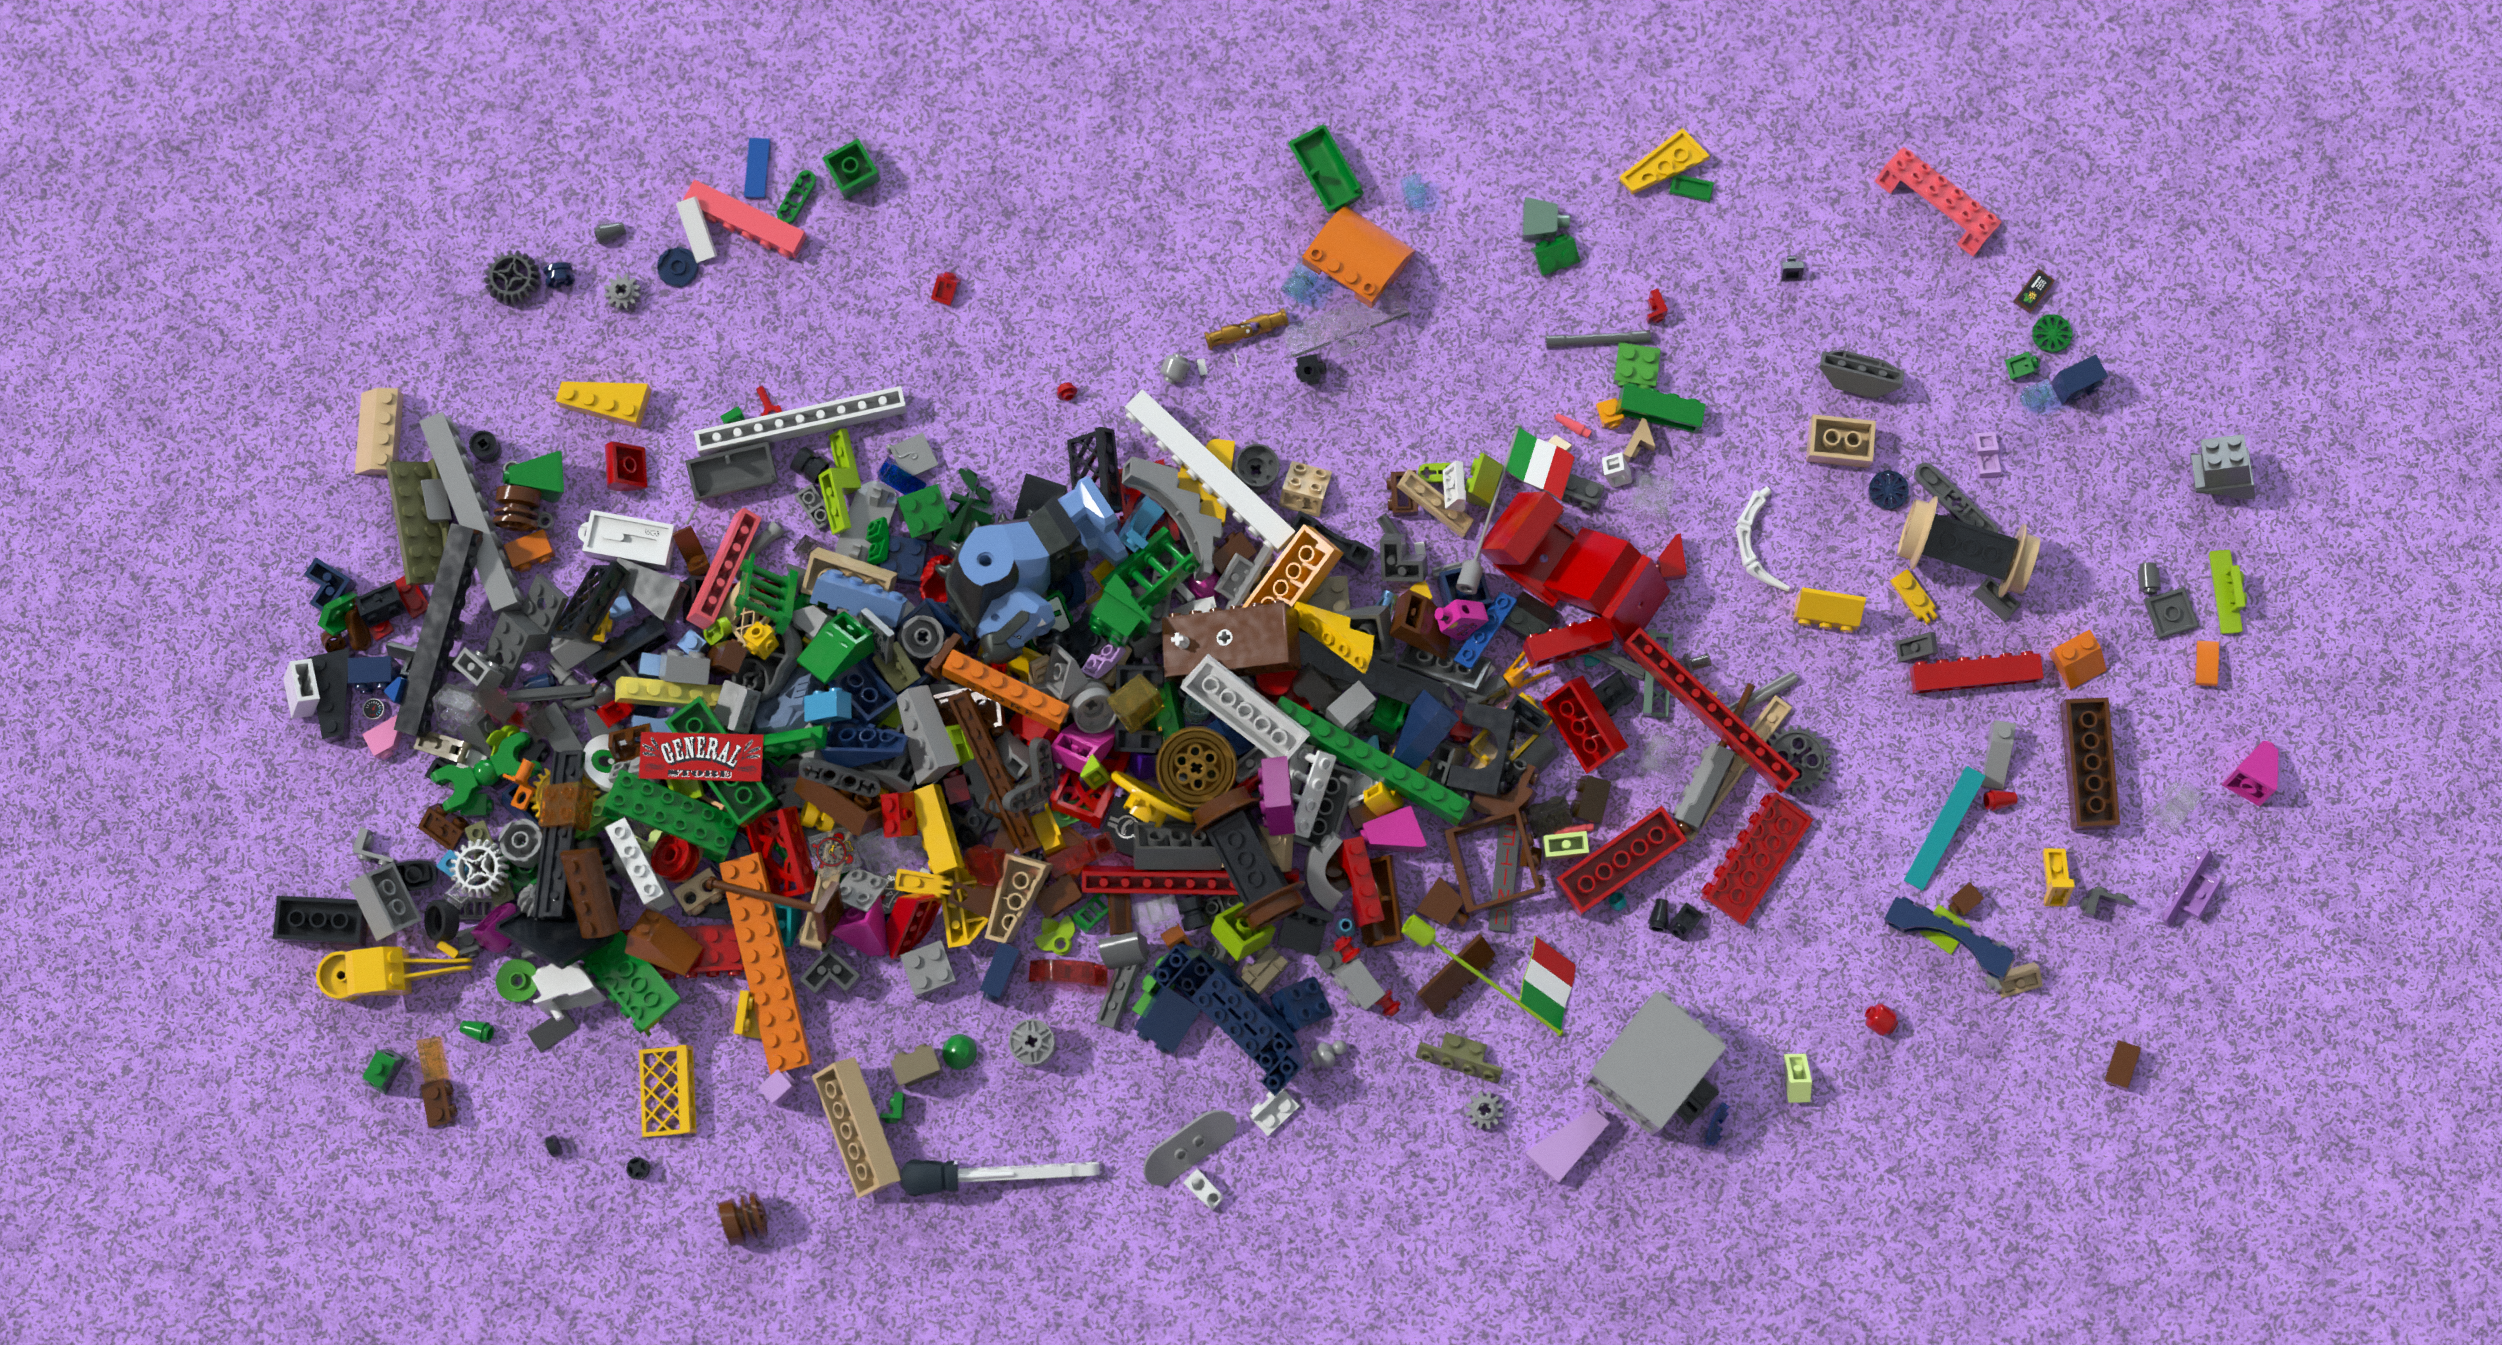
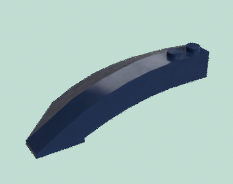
[828,598,980,725]

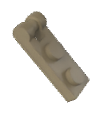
[413,731,472,765]

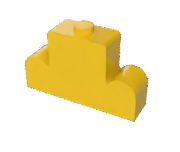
[1178,439,1235,527]

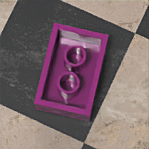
[1258,756,1296,836]

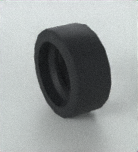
[424,899,460,941]

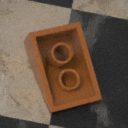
[625,908,703,976]

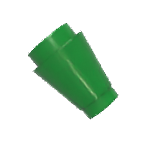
[460,1020,494,1043]

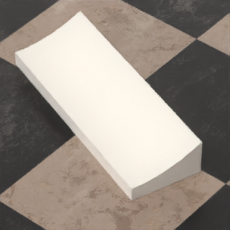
[1180,654,1310,760]

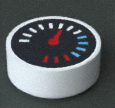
[363,698,386,721]

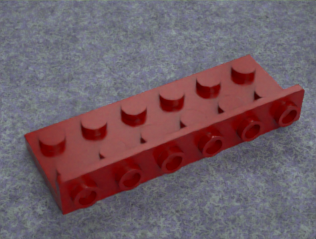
[1700,792,1814,926]
[621,924,745,980]

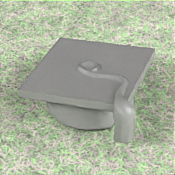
[886,432,938,480]

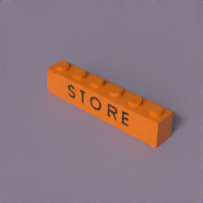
[942,649,1070,732]

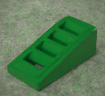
[1071,893,1108,934]

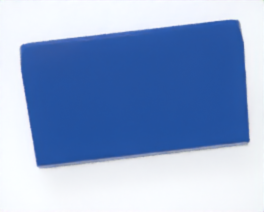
[384,677,407,705]

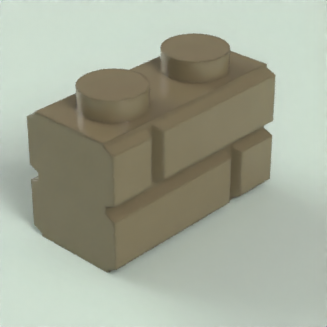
[1241,946,1289,996]

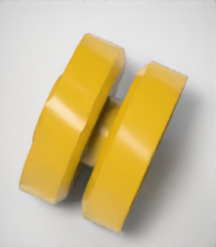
[316,951,361,1002]

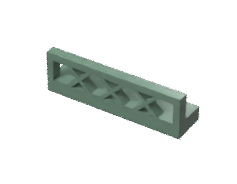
[1642,629,1673,718]

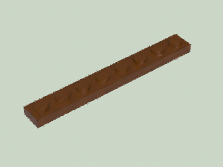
[947,689,1042,854]

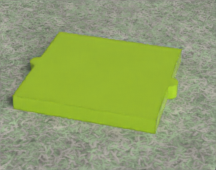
[1919,904,1970,955]

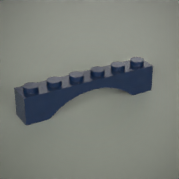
[1884,896,2015,982]

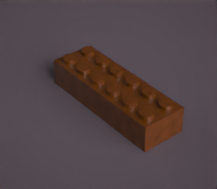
[2060,697,2120,831]

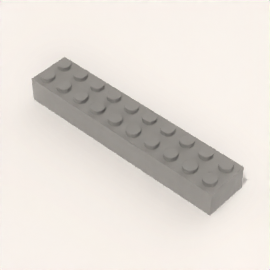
[419,412,525,617]

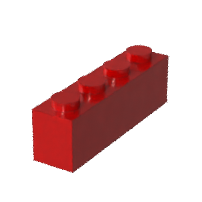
[1523,616,1614,670]

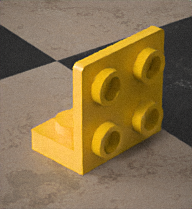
[733,990,761,1039]

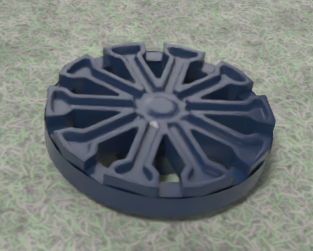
[1868,470,1909,510]

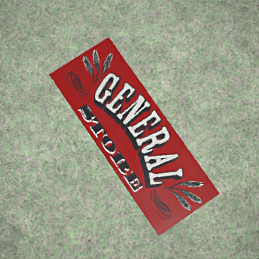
[639,732,763,781]

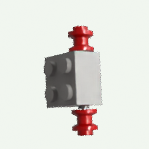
[1332,935,1401,1017]

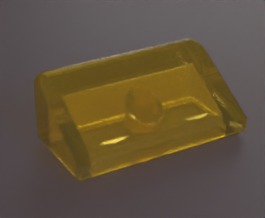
[416,1036,449,1083]

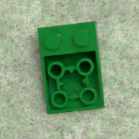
[797,611,874,684]

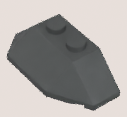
[1819,350,1904,399]

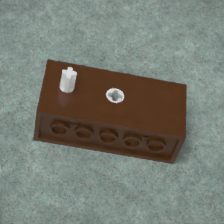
[1162,600,1301,684]

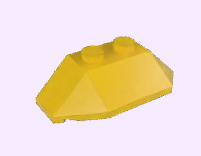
[941,868,990,948]

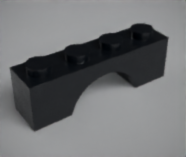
[1291,510,1374,574]

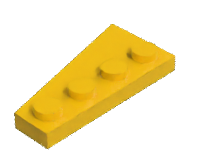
[1619,128,1710,195]

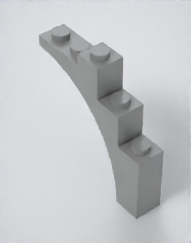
[1122,456,1223,582]

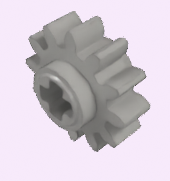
[604,273,642,311]
[1465,1091,1503,1130]

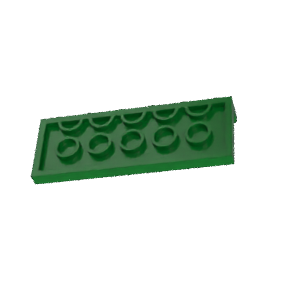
[582,930,683,1037]

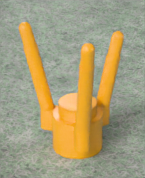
[1502,650,1551,689]

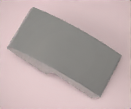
[794,484,829,530]

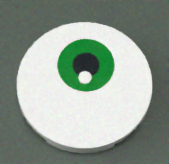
[583,734,627,792]

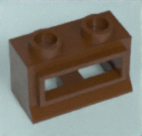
[1386,470,1418,517]
[608,723,653,763]

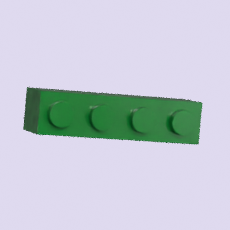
[1616,384,1706,434]

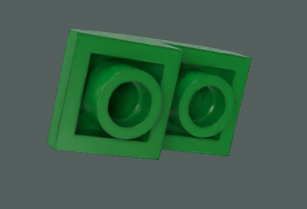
[865,517,889,565]

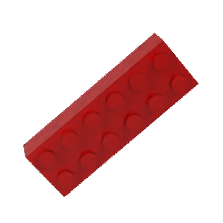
[1555,806,1687,917]

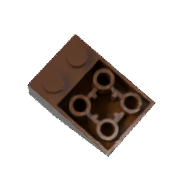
[1389,589,1451,660]

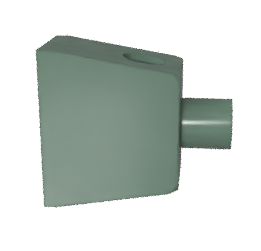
[1522,197,1570,241]

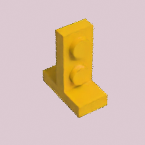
[2042,848,2074,906]

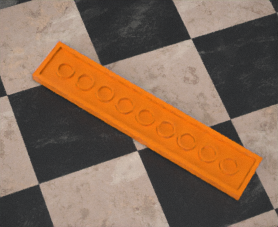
[719,852,813,1075]

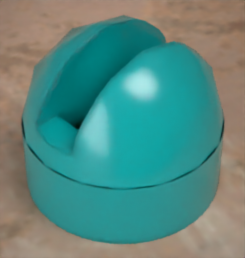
[1608,892,1627,911]

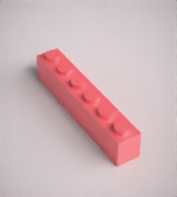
[682,179,807,259]
[686,507,762,630]

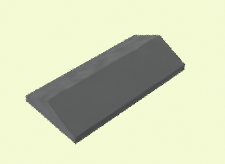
[1397,644,1492,692]

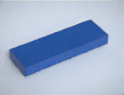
[744,137,771,199]

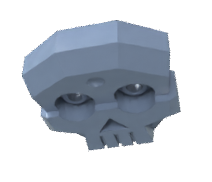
[751,666,828,735]

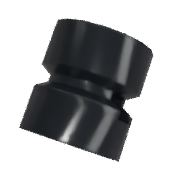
[469,430,502,464]
[790,446,830,485]
[1176,895,1211,932]

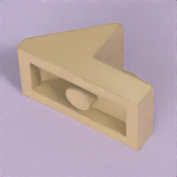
[1623,418,1655,462]

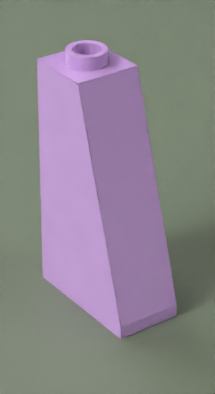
[1524,1108,1610,1183]

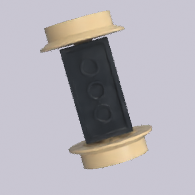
[1897,496,2040,597]

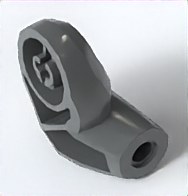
[731,611,803,704]

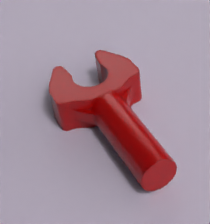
[756,386,782,416]

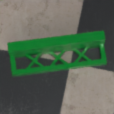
[762,725,828,759]

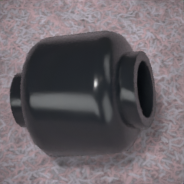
[1036,628,1067,657]

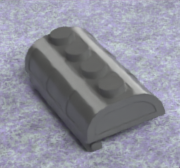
[685,441,778,502]

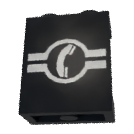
[1098,794,1152,859]

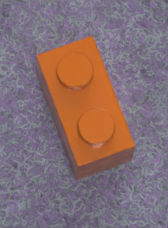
[504,529,556,573]

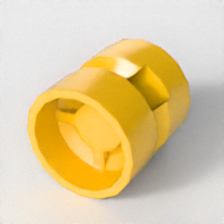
[800,801,834,833]

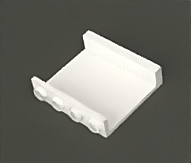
[605,817,676,913]

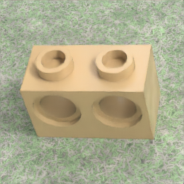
[673,867,726,916]

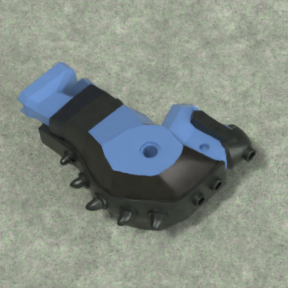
[935,476,1128,665]

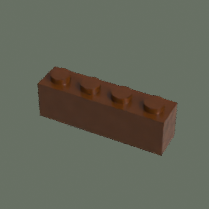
[706,639,748,677]

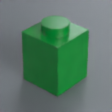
[460,793,494,818]

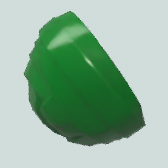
[942,1034,977,1070]

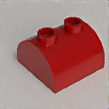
[605,441,648,492]

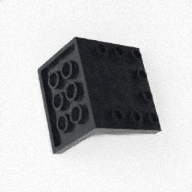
[495,877,624,970]

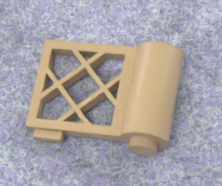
[717,580,771,648]

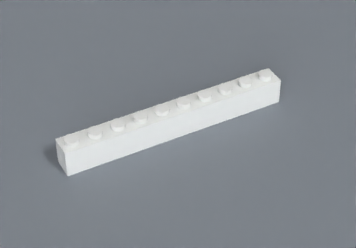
[694,386,907,457]
[1125,389,1296,554]

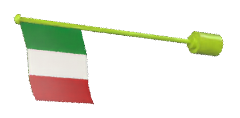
[1401,915,1575,1037]

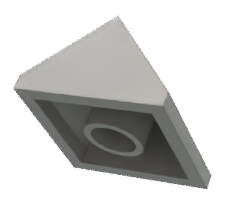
[1043,644,1088,700]

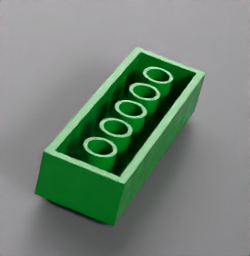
[664,696,779,828]

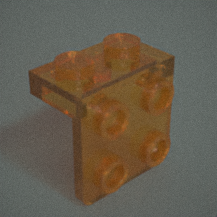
[538,781,594,831]

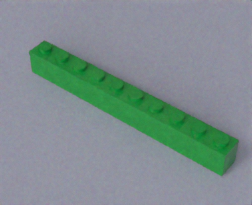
[1276,696,1470,826]

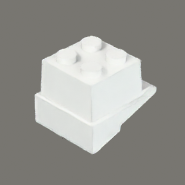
[531,961,607,1021]

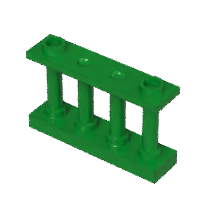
[1100,526,1201,610]
[734,552,798,635]

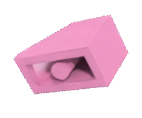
[362,715,403,760]

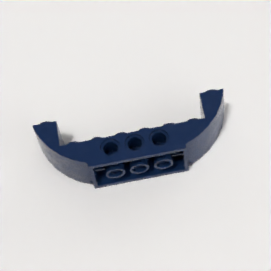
[1150,944,1304,1097]

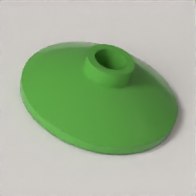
[496,959,538,1002]

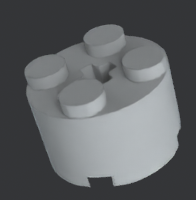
[897,615,944,660]
[499,819,543,868]

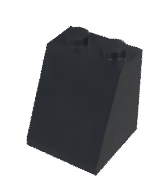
[1013,473,1068,520]

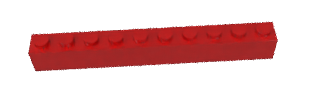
[1622,627,1800,793]
[1082,865,1300,895]

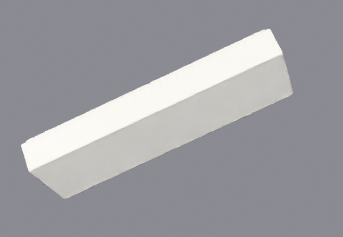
[676,196,717,263]

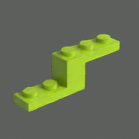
[818,428,862,535]

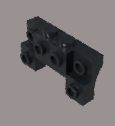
[1114,665,1164,753]
[912,778,994,849]

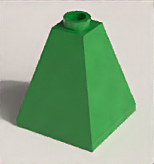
[503,451,564,503]

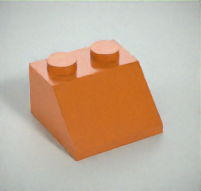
[2048,629,2107,690]

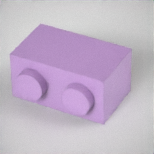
[758,1069,797,1107]

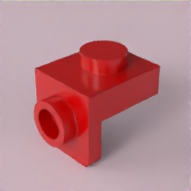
[596,699,635,729]

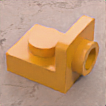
[1596,398,1625,430]

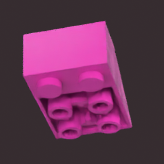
[1051,722,1115,773]

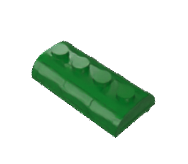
[1288,124,1364,214]

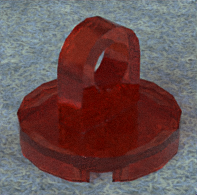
[965,844,1006,886]

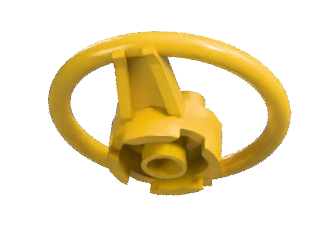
[1111,771,1194,828]

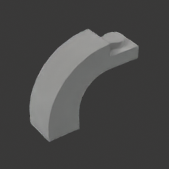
[1304,831,1343,912]

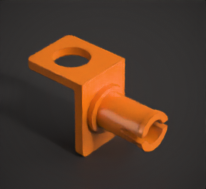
[502,759,536,811]

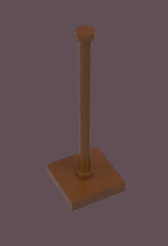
[707,876,844,943]

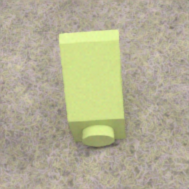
[1784,1054,1812,1103]

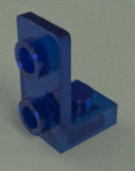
[877,456,926,495]

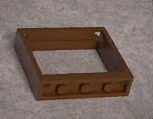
[1444,808,1546,915]

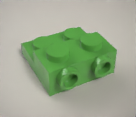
[1613,342,1661,389]

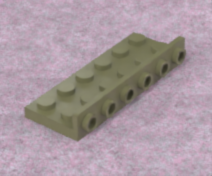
[386,458,450,585]

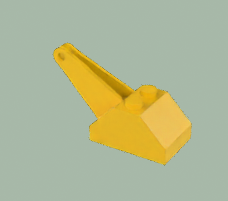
[345,947,473,996]

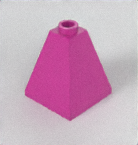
[2222,741,2278,807]
[832,896,888,957]

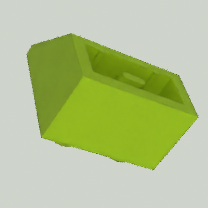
[1465,453,1504,509]

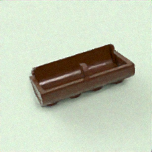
[559,848,620,938]
[1361,855,1405,948]

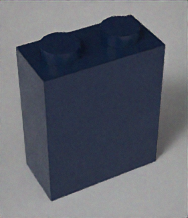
[979,942,1022,1004]
[1133,985,1201,1054]

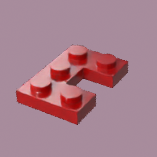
[356,575,429,642]

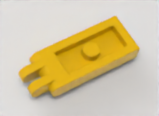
[1889,569,1938,625]
[894,868,954,898]

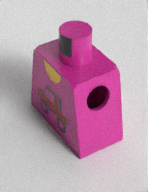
[1435,599,1489,641]

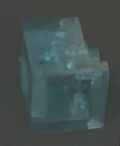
[1400,173,1427,208]
[2020,379,2056,411]

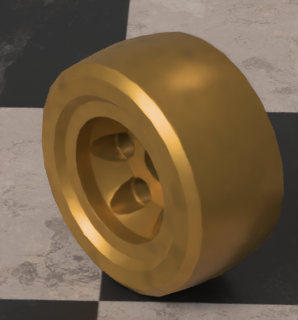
[1156,726,1238,808]

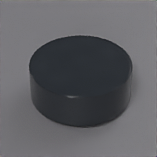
[545,1134,563,1158]

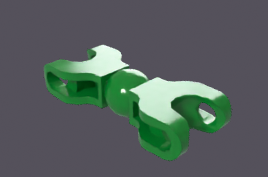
[430,732,543,814]

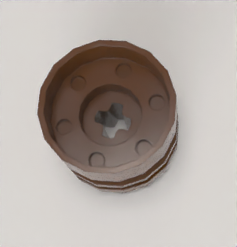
[493,485,541,532]
[718,1191,768,1247]

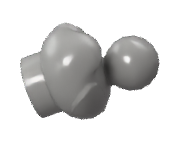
[1311,1040,1347,1068]

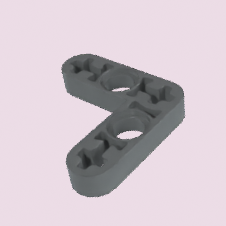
[1002,737,1055,813]

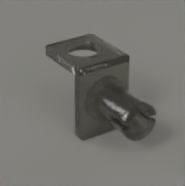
[1676,653,1712,675]

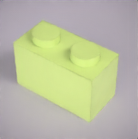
[1542,831,1589,861]

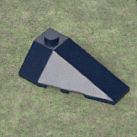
[1392,689,1459,771]
[821,718,909,768]

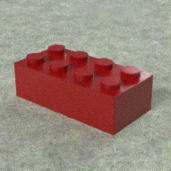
[1541,675,1629,774]

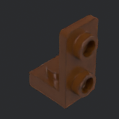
[672,526,710,576]

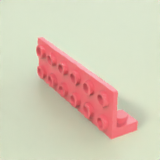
[1874,147,2002,257]

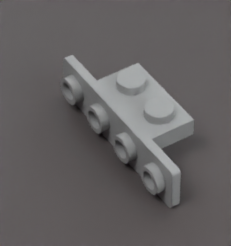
[1214,546,1273,610]

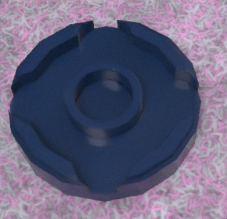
[657,247,699,288]

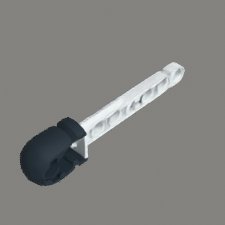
[900,1159,1100,1197]

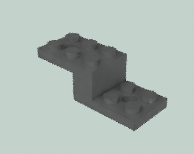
[484,574,569,688]

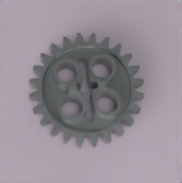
[1767,725,1832,795]

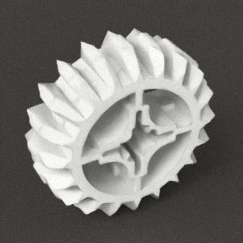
[449,839,509,898]

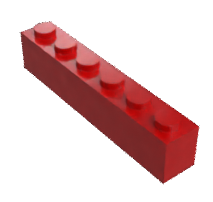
[1910,651,2044,694]

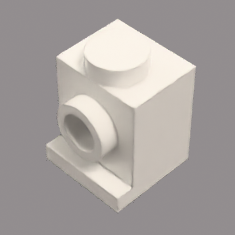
[1602,452,1632,488]

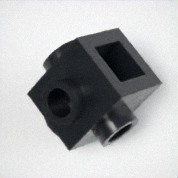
[1295,353,1327,385]

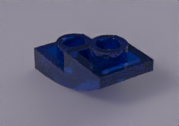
[1704,1102,1729,1147]

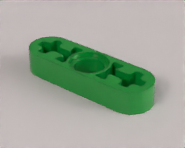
[777,170,817,225]

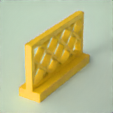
[639,1045,697,1137]

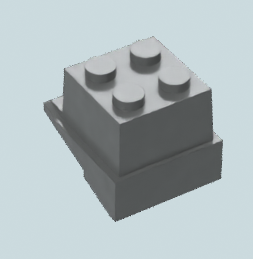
[2191,434,2255,499]

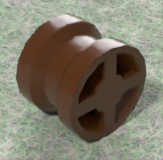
[320,631,346,653]

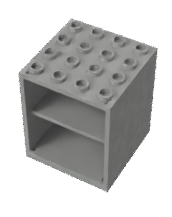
[1584,990,1727,1136]

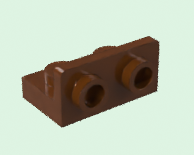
[924,632,966,681]
[417,803,471,851]
[421,1078,458,1128]

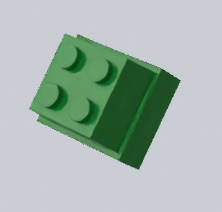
[1088,574,1154,649]

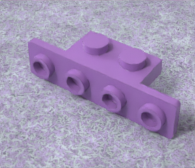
[2162,848,2222,928]

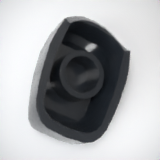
[395,858,439,891]

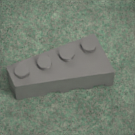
[897,685,960,785]

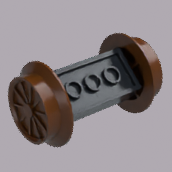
[1191,786,1306,931]

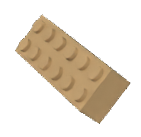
[812,1057,901,1199]

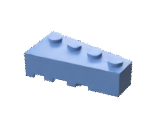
[809,569,908,627]

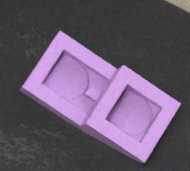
[1974,432,2001,478]

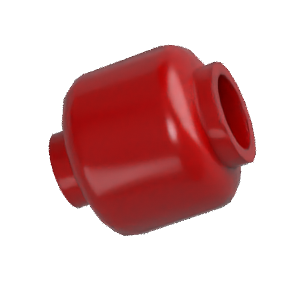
[1864,1003,1898,1036]

